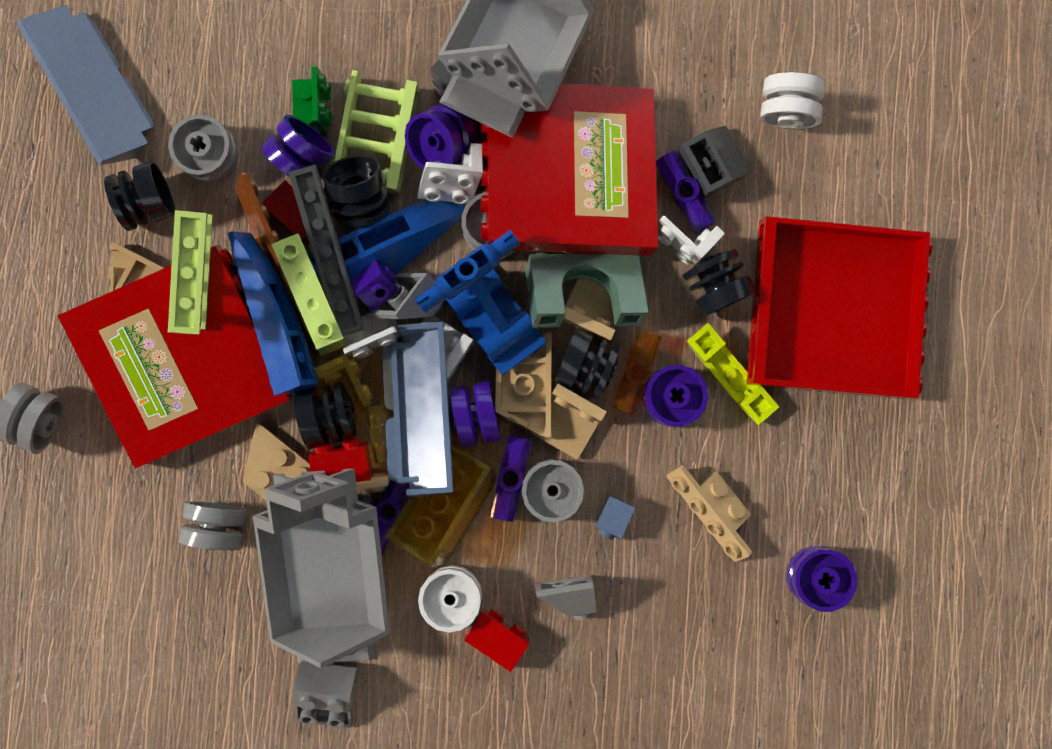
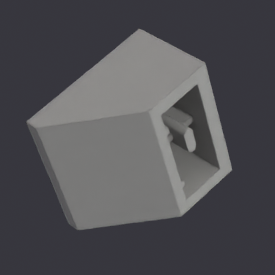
[293,661,357,729]

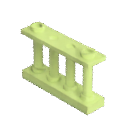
[329,70,420,195]
[168,210,213,334]
[271,234,347,357]

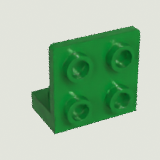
[292,65,332,135]

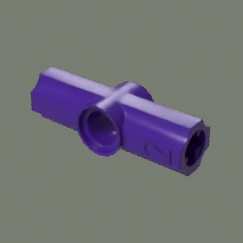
[656,150,717,234]
[490,435,532,522]
[376,480,410,555]

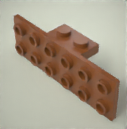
[231,172,309,337]

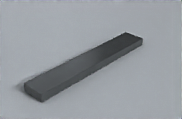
[288,165,364,336]

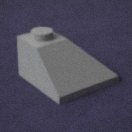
[365,273,445,319]
[535,575,597,620]

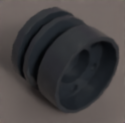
[322,155,391,228]
[104,161,175,231]
[683,249,757,317]
[554,328,620,399]
[294,382,357,450]

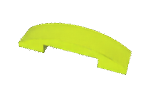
[687,323,779,425]

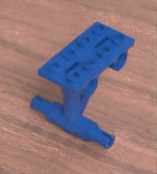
[414,230,546,375]

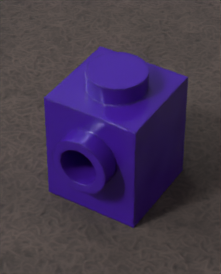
[350,260,399,311]

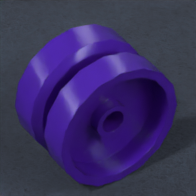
[404,104,477,169]
[262,115,335,176]
[642,365,708,427]
[450,381,501,448]
[787,546,857,612]

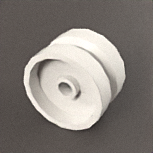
[760,72,826,129]
[418,565,482,633]

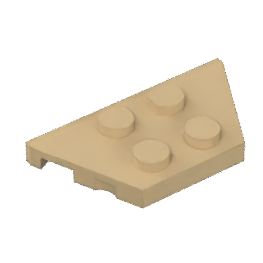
[108,241,164,293]
[495,332,552,439]
[243,423,311,500]

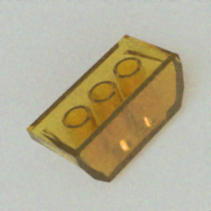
[386,443,496,567]

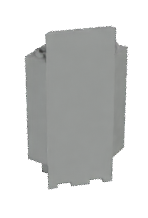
[438,0,595,138]
[253,468,390,668]

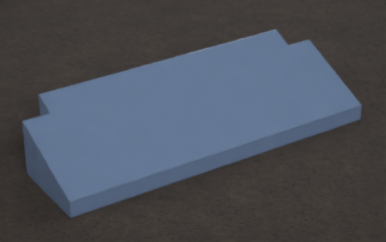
[17,5,154,165]
[382,322,454,497]

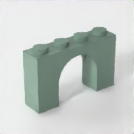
[525,252,649,328]

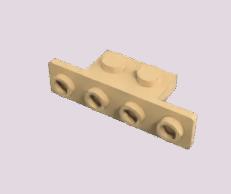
[666,465,752,562]

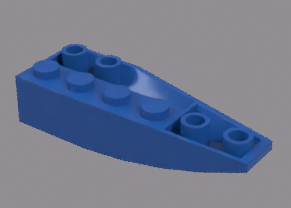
[307,199,466,299]
[228,231,318,396]

